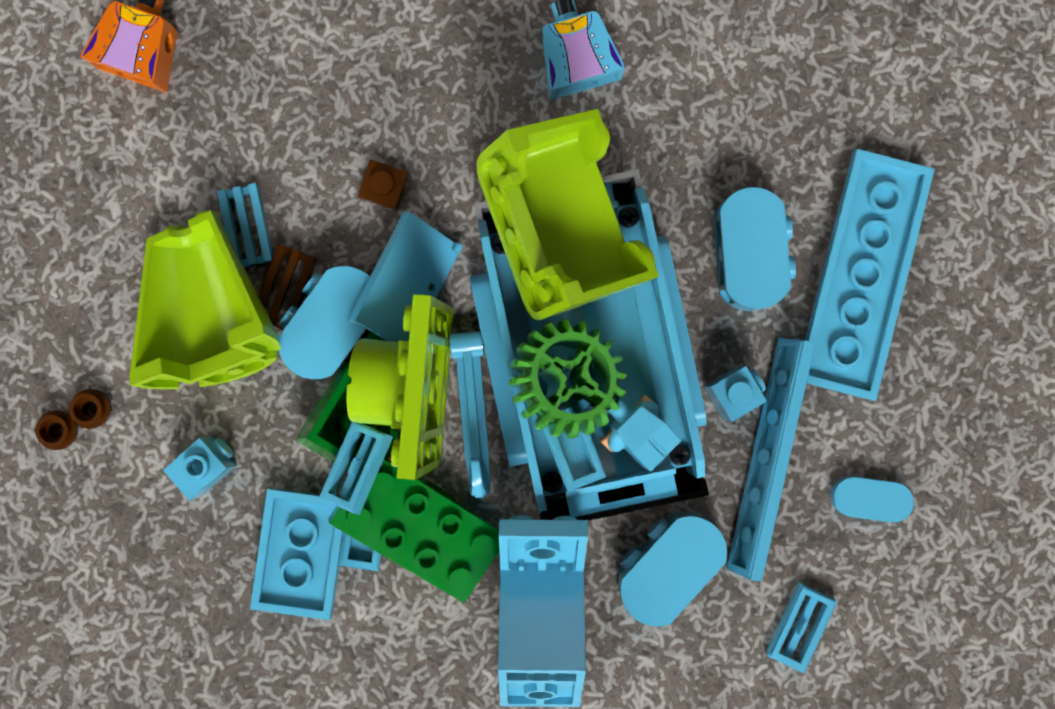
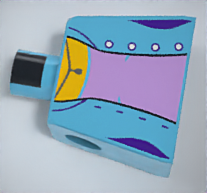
[542,0,625,101]

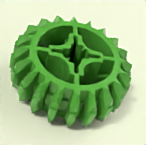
[508,319,627,439]

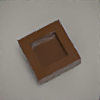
[358,159,409,211]

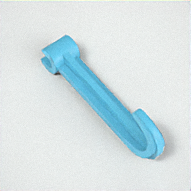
[449,331,491,498]

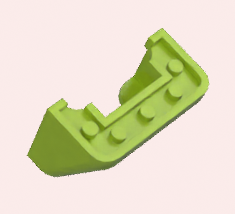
[476,109,659,320]

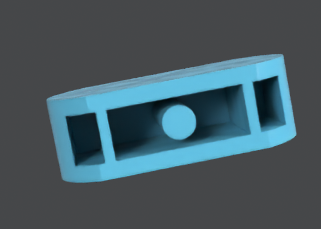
[713,187,796,311]
[278,266,370,379]
[617,511,727,627]

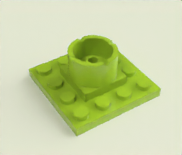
[346,294,454,480]

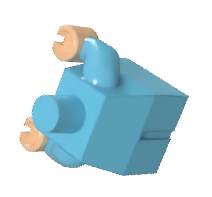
[600,395,682,472]

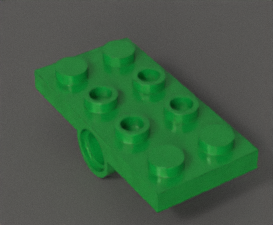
[328,457,499,603]

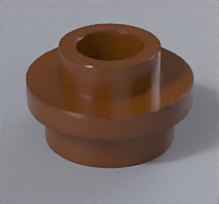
[69,389,112,429]
[35,410,78,450]

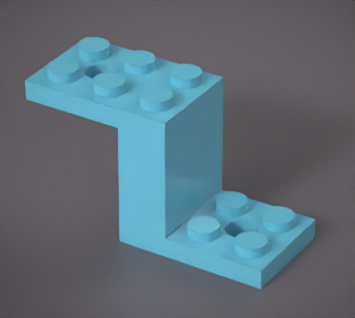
[498,515,588,707]

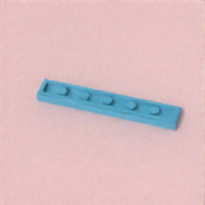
[727,338,815,582]

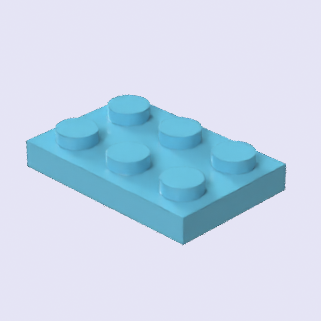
[250,487,344,620]

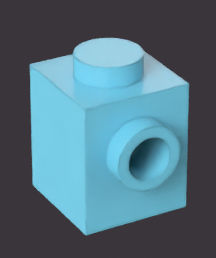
[703,366,767,422]
[163,436,237,501]

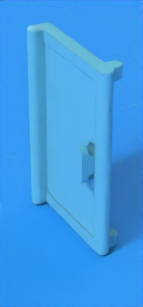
[348,211,463,342]

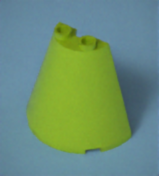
[129,210,281,389]

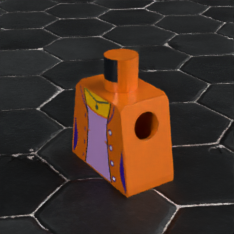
[80,0,177,93]

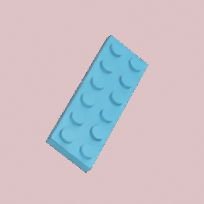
[805,149,935,401]

